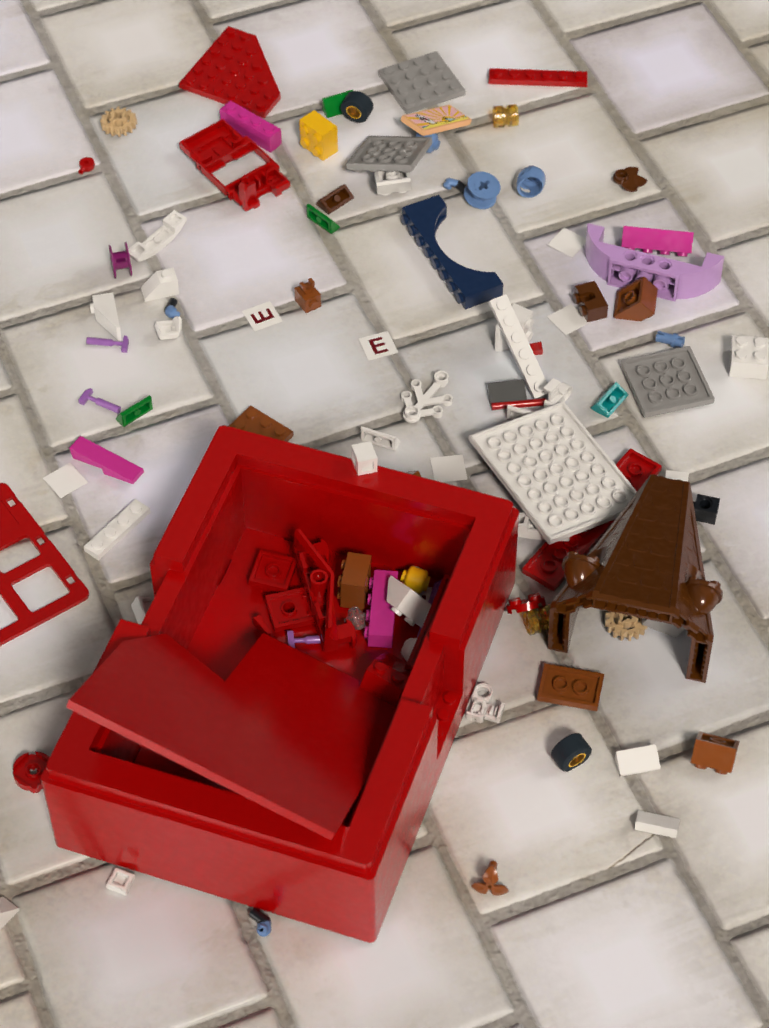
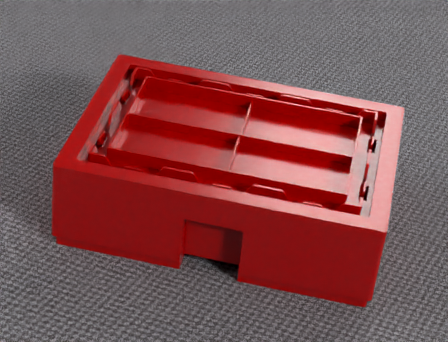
[41,425,519,943]

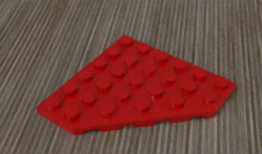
[179,26,281,119]

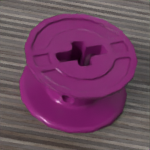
[109,242,132,279]

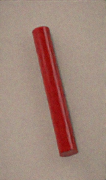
[491,398,547,410]

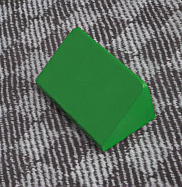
[322,90,353,118]
[307,204,340,234]
[116,395,153,427]

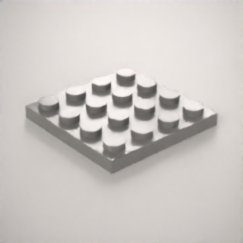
[378,51,466,114]
[346,136,432,173]
[620,346,715,418]

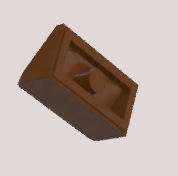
[316,184,355,215]

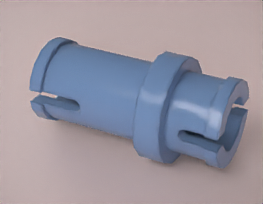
[656,331,685,348]

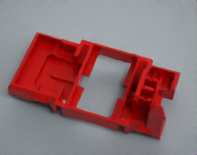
[179,119,290,212]

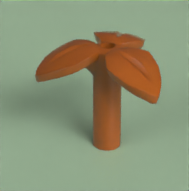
[471,861,509,896]

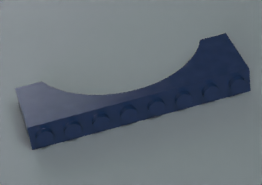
[400,195,503,310]

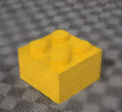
[299,110,338,161]

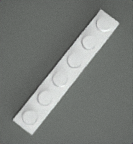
[489,294,549,399]

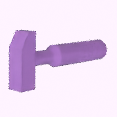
[86,335,129,353]
[78,388,121,414]
[287,631,321,648]

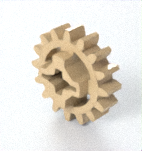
[100,107,137,137]
[605,611,647,641]

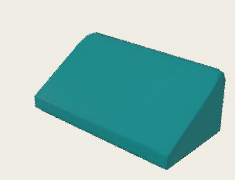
[591,382,629,418]

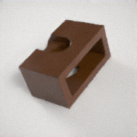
[572,281,608,322]

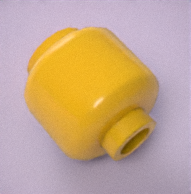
[400,565,431,594]

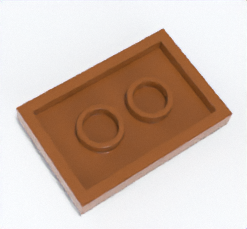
[229,406,294,442]
[537,663,604,711]

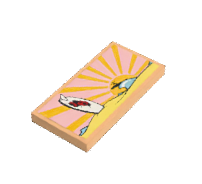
[401,105,472,136]

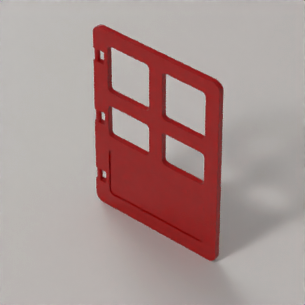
[0,483,89,646]

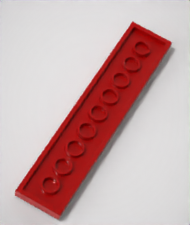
[522,448,662,591]

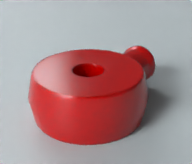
[78,157,95,175]

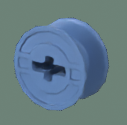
[463,172,501,209]

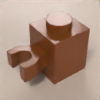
[294,278,321,313]

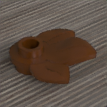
[613,167,647,192]

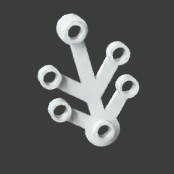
[401,370,453,423]

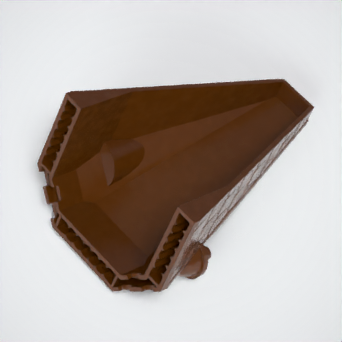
[548,474,723,683]

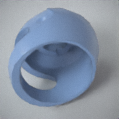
[516,166,546,198]

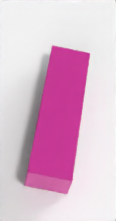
[69,436,144,484]

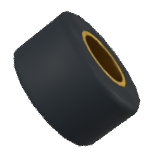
[341,91,373,123]
[551,733,592,772]

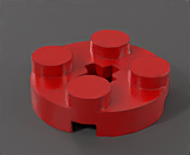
[506,593,546,614]
[13,752,49,793]

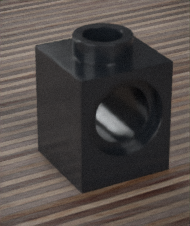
[693,494,720,525]

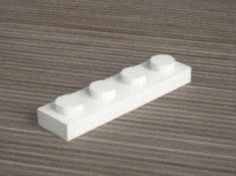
[84,499,150,561]

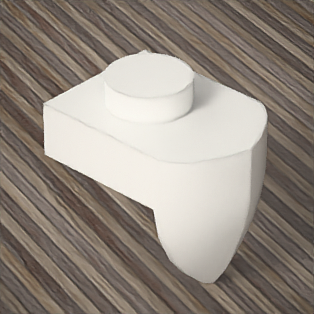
[154,316,182,340]

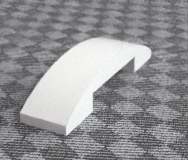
[128,210,187,262]

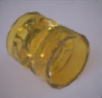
[492,104,519,128]
[523,603,551,635]

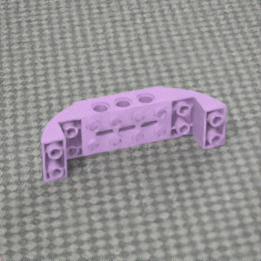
[585,223,724,302]

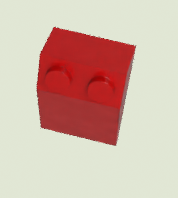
[360,652,411,707]

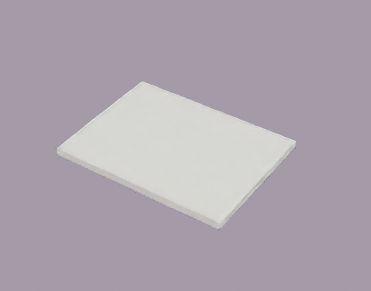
[469,401,637,545]

